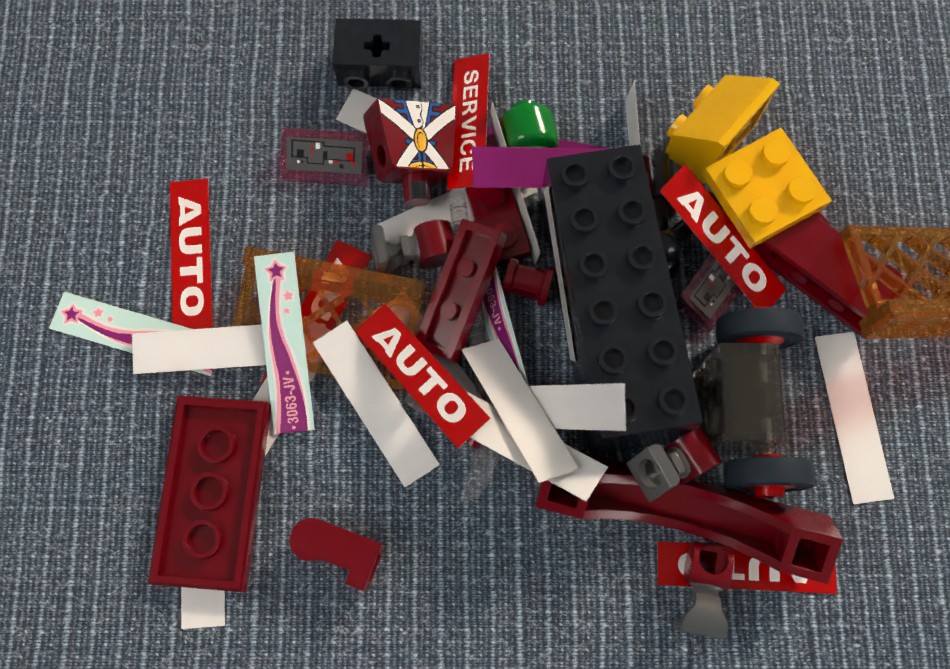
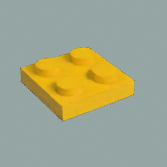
[701,128,832,249]

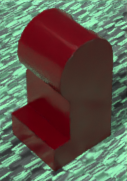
[289,518,386,592]

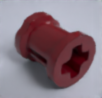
[502,257,555,307]

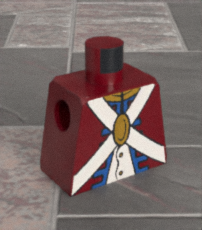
[363,98,457,207]

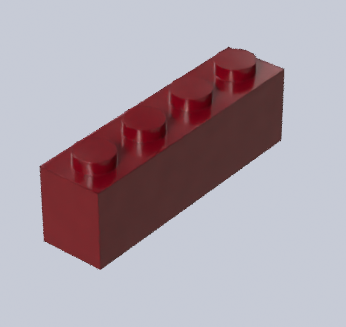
[730,212,913,339]

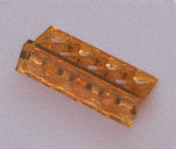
[840,225,950,339]
[232,246,428,391]

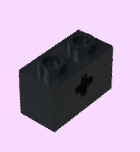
[333,18,423,91]

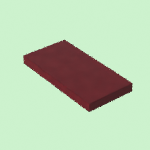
[147,395,271,593]

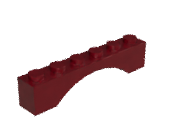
[535,450,843,584]

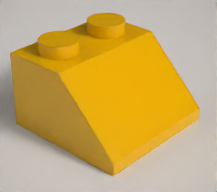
[665,75,780,185]

